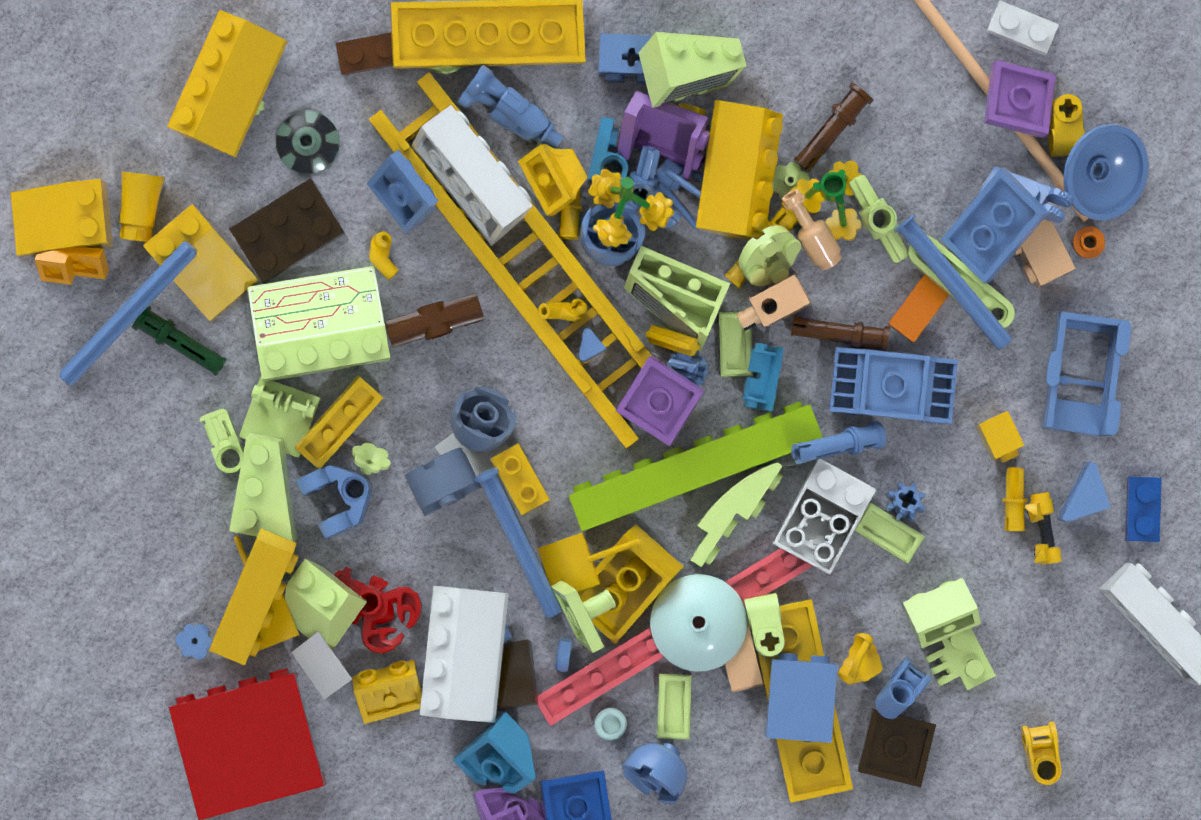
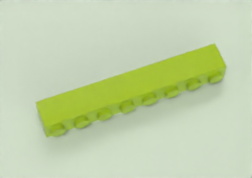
[568,401,823,532]

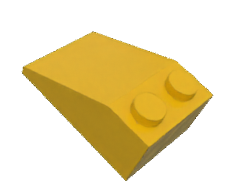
[10,179,113,256]
[143,204,259,322]
[578,524,684,644]

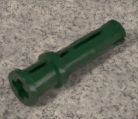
[132,306,227,376]

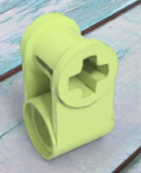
[744,593,784,657]

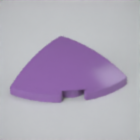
[473,788,545,820]

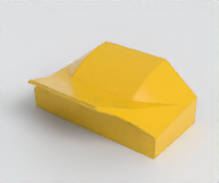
[518,144,588,216]

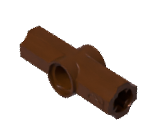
[384,293,485,348]

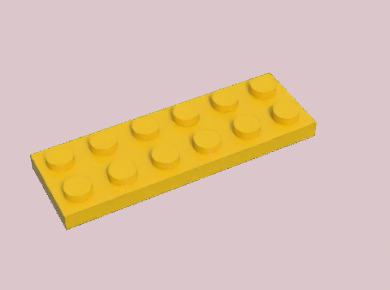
[390,0,586,69]
[757,599,853,803]

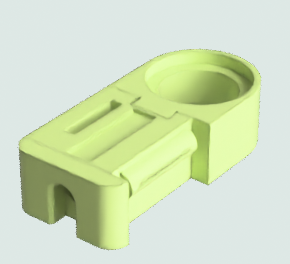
[200,409,244,474]

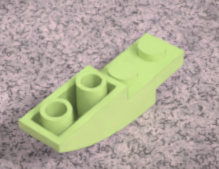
[690,462,784,567]

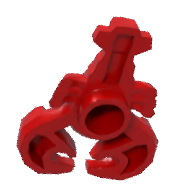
[334,567,422,654]

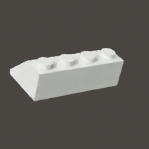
[411,105,533,246]
[1099,563,1201,686]
[420,586,509,723]

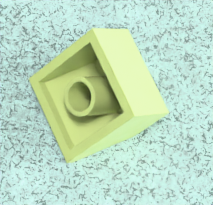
[285,559,367,651]

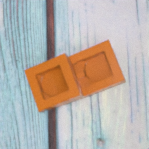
[887,274,949,343]

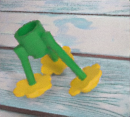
[790,161,862,241]

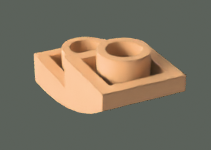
[725,619,764,693]

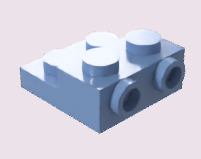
[367,150,438,234]

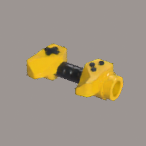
[1025,492,1063,565]

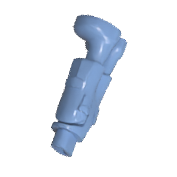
[455,65,563,148]

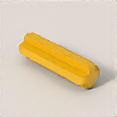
[646,325,700,356]

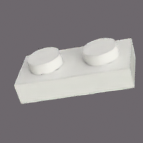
[986,1,1059,56]

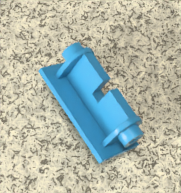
[742,343,784,411]

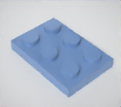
[941,168,1050,284]

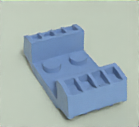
[829,347,958,425]

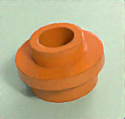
[1073,226,1105,259]

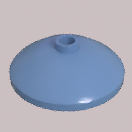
[1064,124,1149,220]

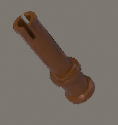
[794,83,874,173]
[791,315,890,352]

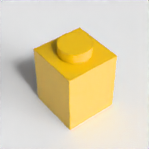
[975,411,1025,463]

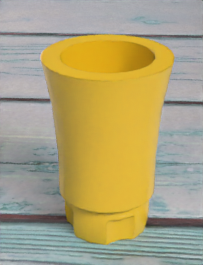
[119,171,165,242]

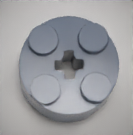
[404,447,482,516]

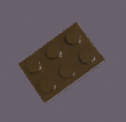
[229,178,345,284]

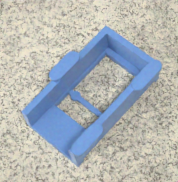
[1042,312,1132,437]

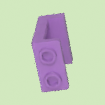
[617,91,710,181]

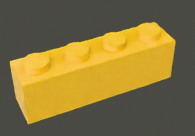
[209,528,299,665]

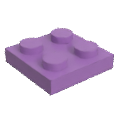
[984,60,1056,138]
[616,356,705,446]

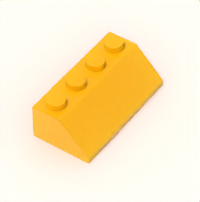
[167,10,288,158]
[696,100,783,240]

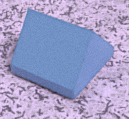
[578,328,606,363]

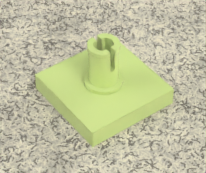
[550,580,616,653]

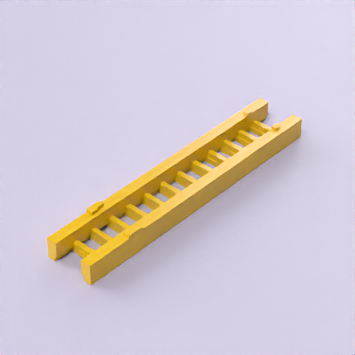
[368,72,652,449]

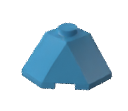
[453,712,536,793]

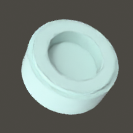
[595,708,627,741]

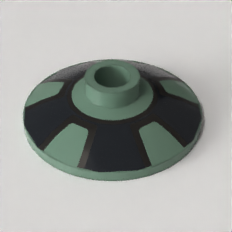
[276,111,340,174]

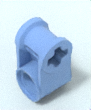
[875,656,932,719]

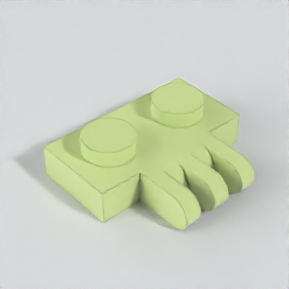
[924,628,996,691]

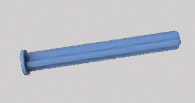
[894,214,1012,350]
[474,467,561,618]

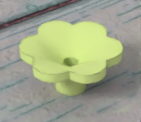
[773,162,810,200]
[352,442,391,475]

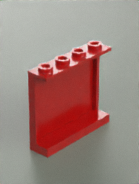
[168,668,327,820]

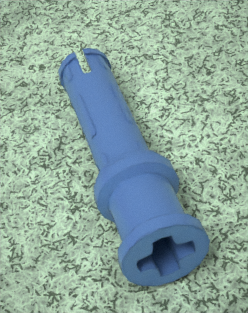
[791,421,886,464]

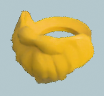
[837,633,883,685]

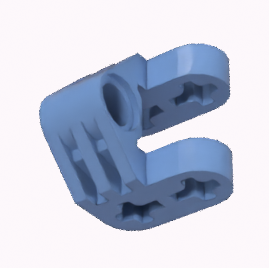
[296,465,373,539]

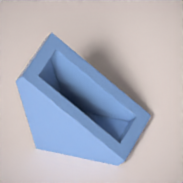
[1057,461,1111,522]

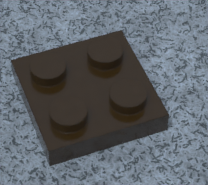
[857,708,936,787]

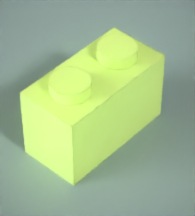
[903,578,981,648]

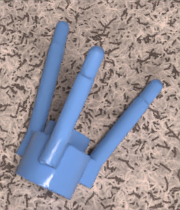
[655,158,704,229]

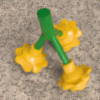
[588,169,674,247]

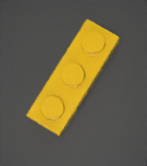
[294,375,383,469]

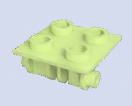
[239,377,321,458]

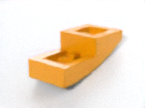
[35,247,109,285]

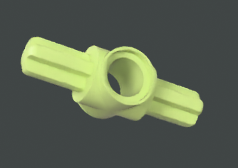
[849,175,908,263]

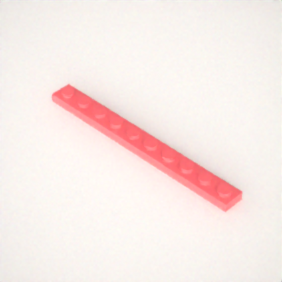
[537,548,813,726]

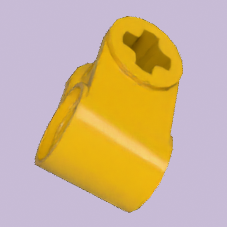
[1048,94,1085,157]
[1021,721,1062,785]

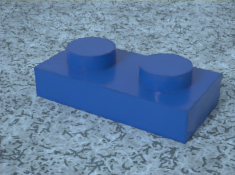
[1125,477,1162,542]

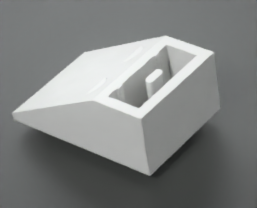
[773,459,876,575]

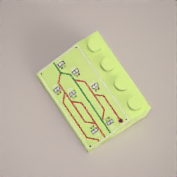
[247,266,390,382]

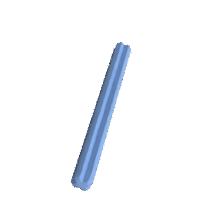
[60,241,197,385]

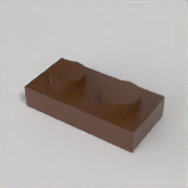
[336,32,393,76]

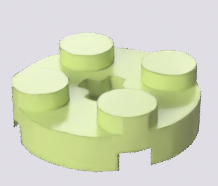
[738,225,801,286]

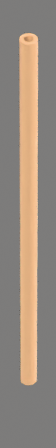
[914,0,1089,222]

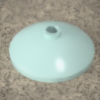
[650,574,747,672]

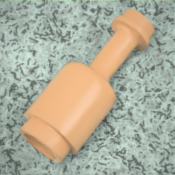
[782,189,842,270]

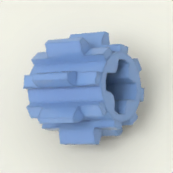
[667,351,708,386]
[886,482,926,522]

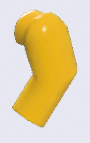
[369,231,400,281]
[538,299,588,322]

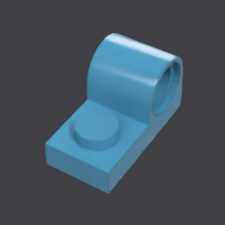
[588,117,628,184]

